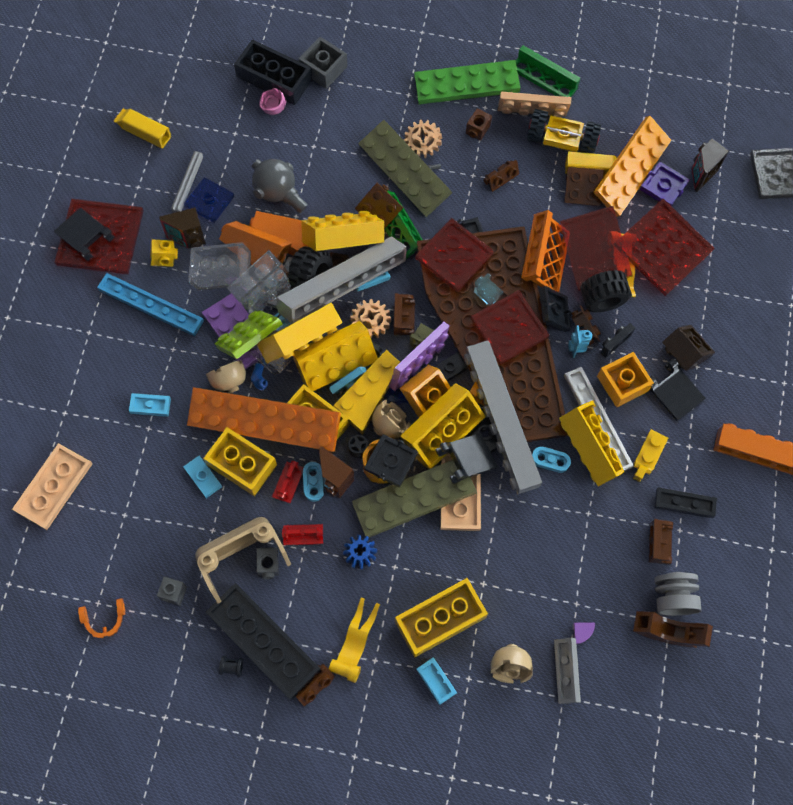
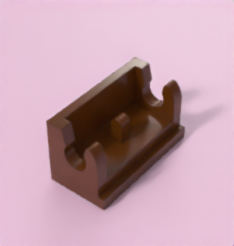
[394,293,415,335]
[649,519,673,565]

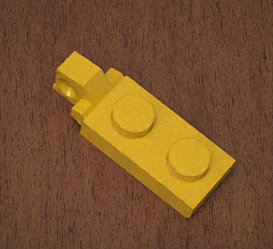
[633,429,668,482]

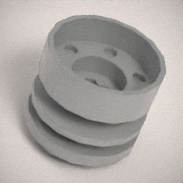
[654,572,702,616]

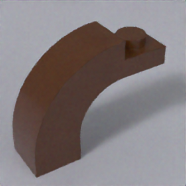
[633,611,713,648]

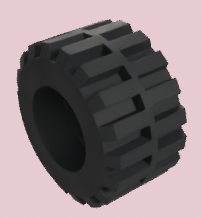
[288,246,333,289]
[580,270,632,312]

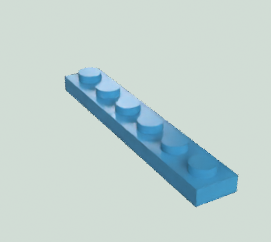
[97,273,204,336]

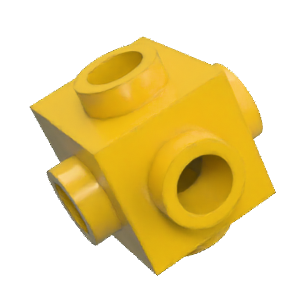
[150,239,178,267]

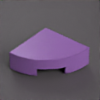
[573,623,595,644]

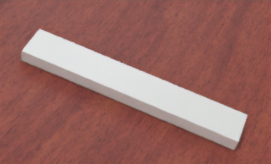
[564,367,634,471]

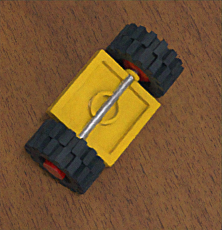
[527,109,602,154]

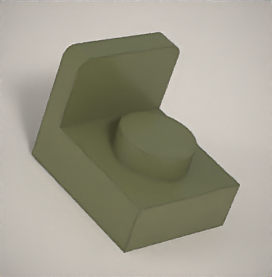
[410,323,434,349]

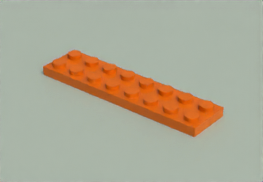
[187,387,341,452]

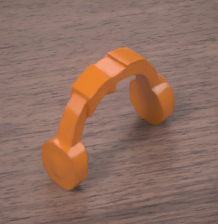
[78,598,125,638]

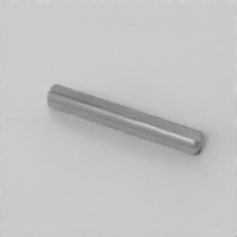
[171,151,203,213]

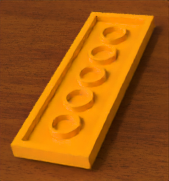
[593,116,671,217]

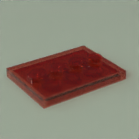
[560,206,633,292]

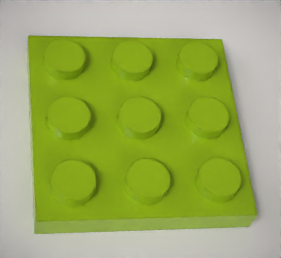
[215,310,283,359]

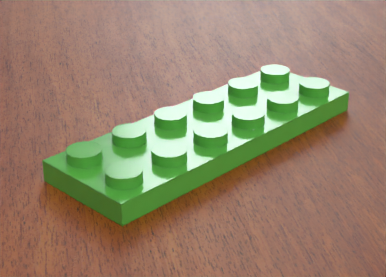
[414,60,521,104]

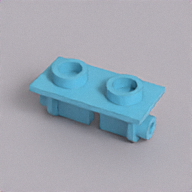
[568,325,592,358]

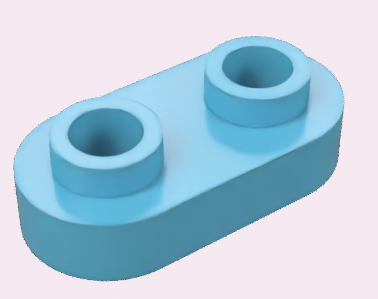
[532,447,571,473]
[303,462,324,502]

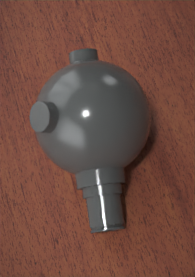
[251,159,308,214]

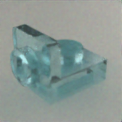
[474,273,503,307]

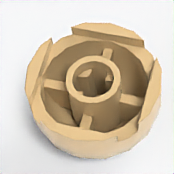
[206,360,246,393]
[372,400,410,439]
[491,644,533,683]

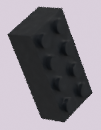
[234,40,312,105]

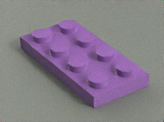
[202,293,266,369]
[389,322,450,391]

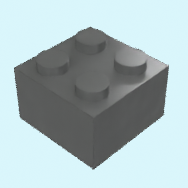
[299,37,347,89]

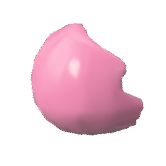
[259,88,286,115]

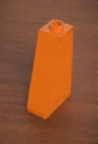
[250,211,309,256]
[219,221,292,277]

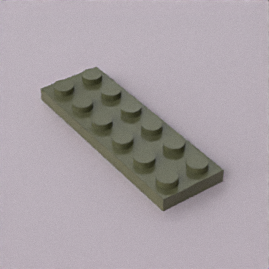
[358,120,452,217]
[352,460,477,538]

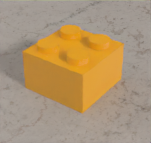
[597,352,654,408]
[400,365,451,417]

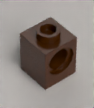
[466,108,492,141]

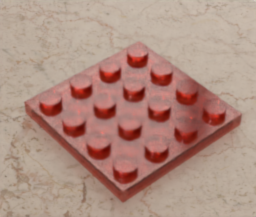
[55,199,144,274]
[613,199,715,296]

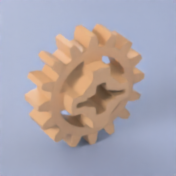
[404,120,442,158]
[351,299,391,339]

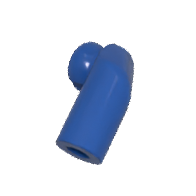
[251,363,268,390]

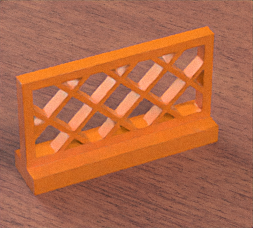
[521,210,570,292]

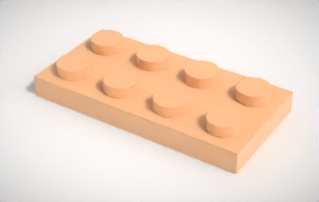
[498,92,571,118]
[12,443,92,530]
[441,453,481,531]

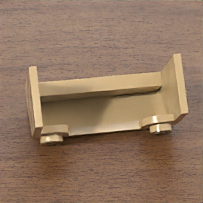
[195,517,291,603]

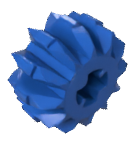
[343,535,377,570]

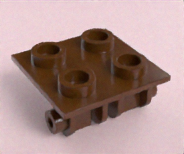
[565,167,604,206]
[355,183,404,229]

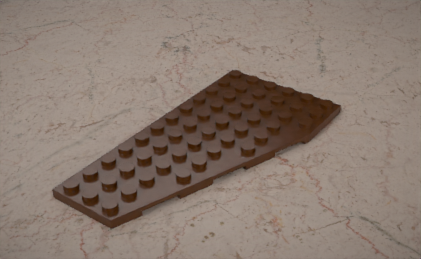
[417,226,569,442]

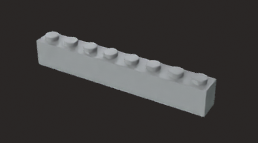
[277,236,407,324]
[464,340,542,494]

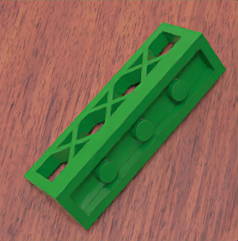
[515,45,580,97]
[385,191,423,260]

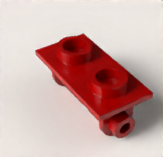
[272,461,304,504]
[282,524,323,545]

